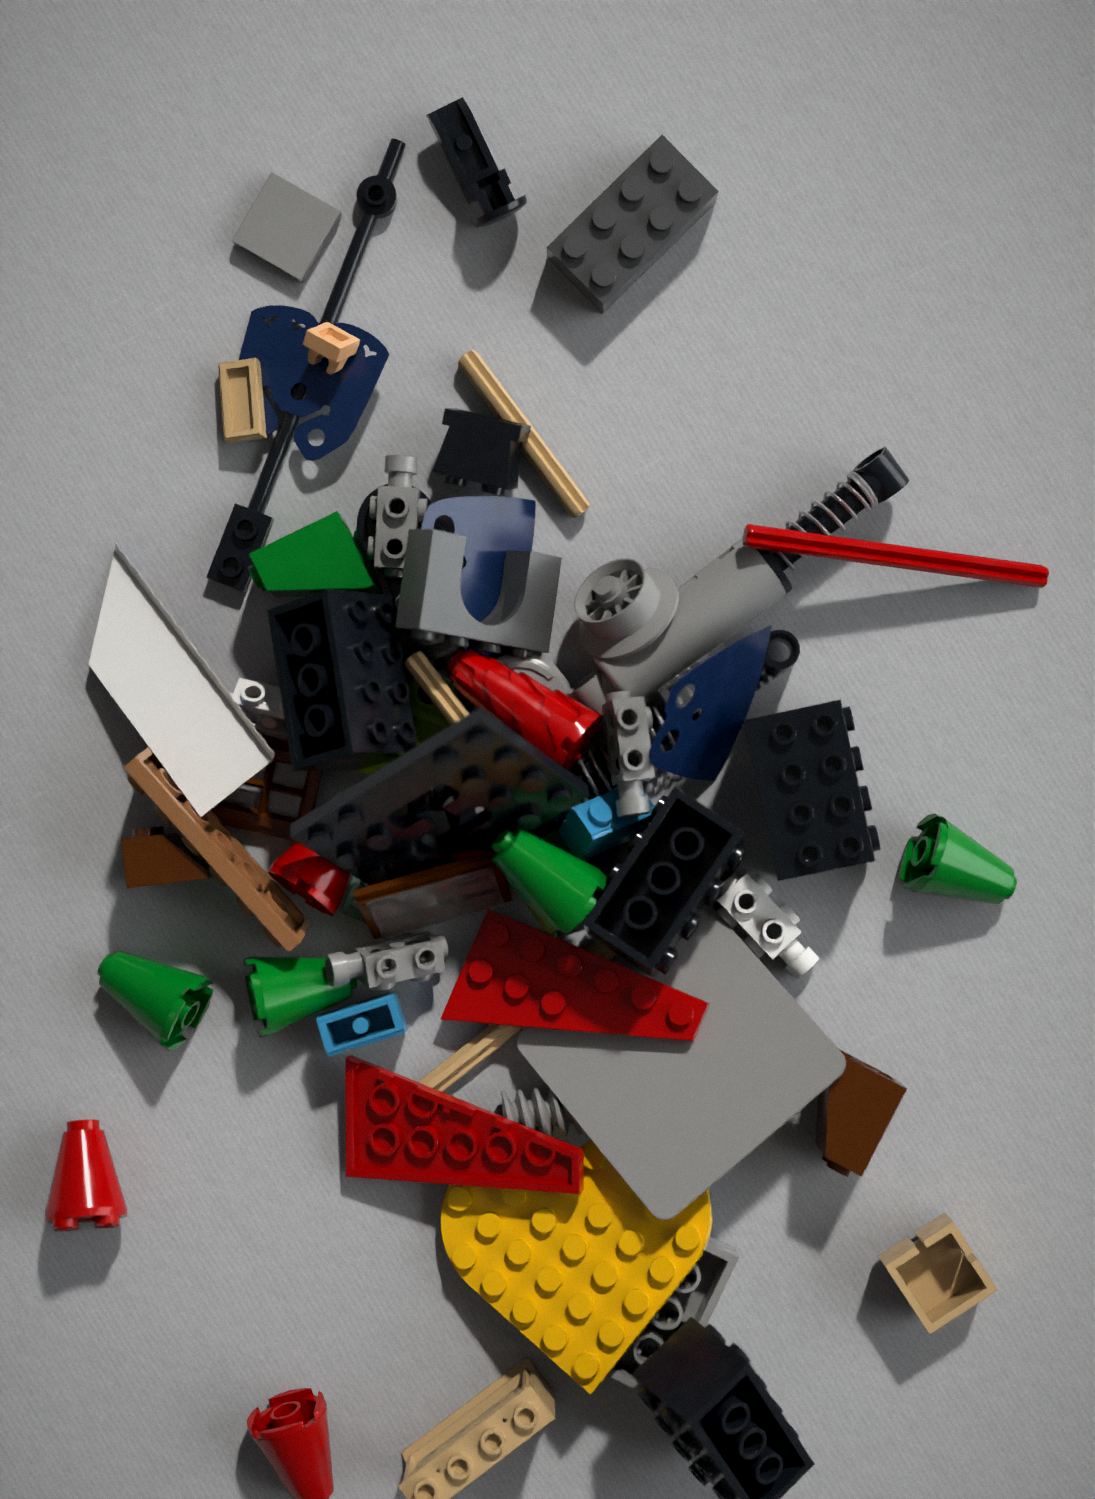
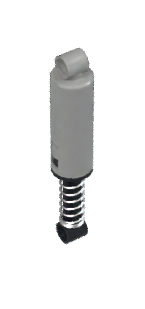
[567,447,909,721]

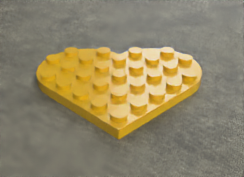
[441,1140,713,1395]

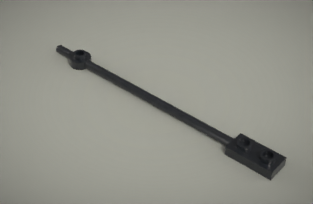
[206,138,406,593]

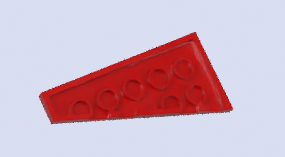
[440,909,710,1041]
[345,1055,584,1194]

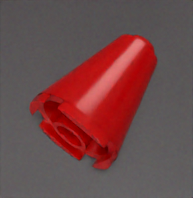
[268,841,352,916]
[247,1388,334,1499]

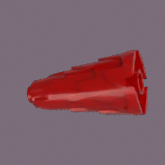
[447,649,603,771]

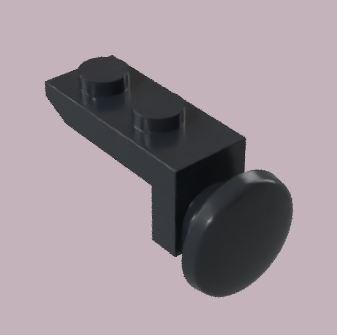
[426,97,527,228]

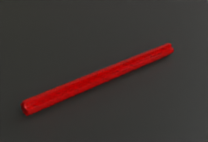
[743,524,1049,588]

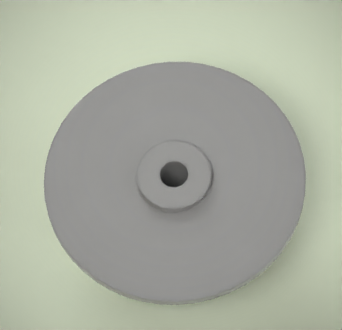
[574,558,679,660]

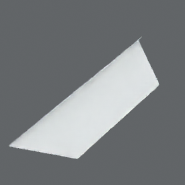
[88,542,275,817]

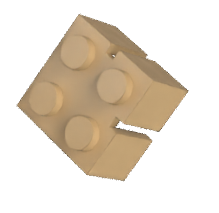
[878,1212,998,1335]

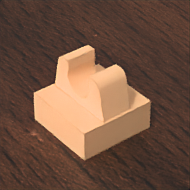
[303,322,360,374]

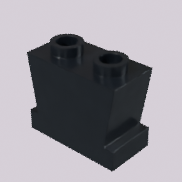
[432,408,531,495]

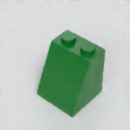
[248,511,379,597]

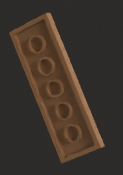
[123,747,312,953]

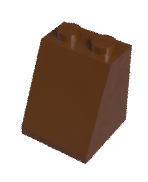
[816,1049,907,1177]

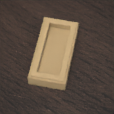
[218,358,267,444]

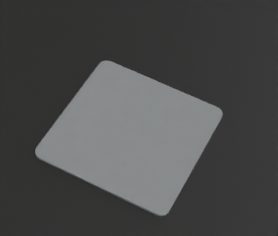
[517,904,846,1220]

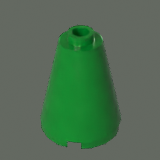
[899,814,1017,904]
[491,828,606,937]
[97,951,213,1050]
[243,956,357,1038]

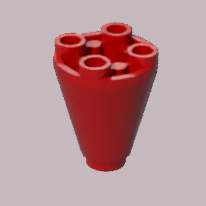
[45,1120,127,1232]

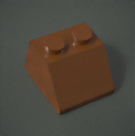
[121,826,213,888]

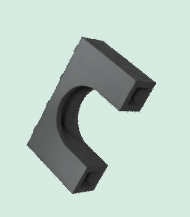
[395,529,562,658]

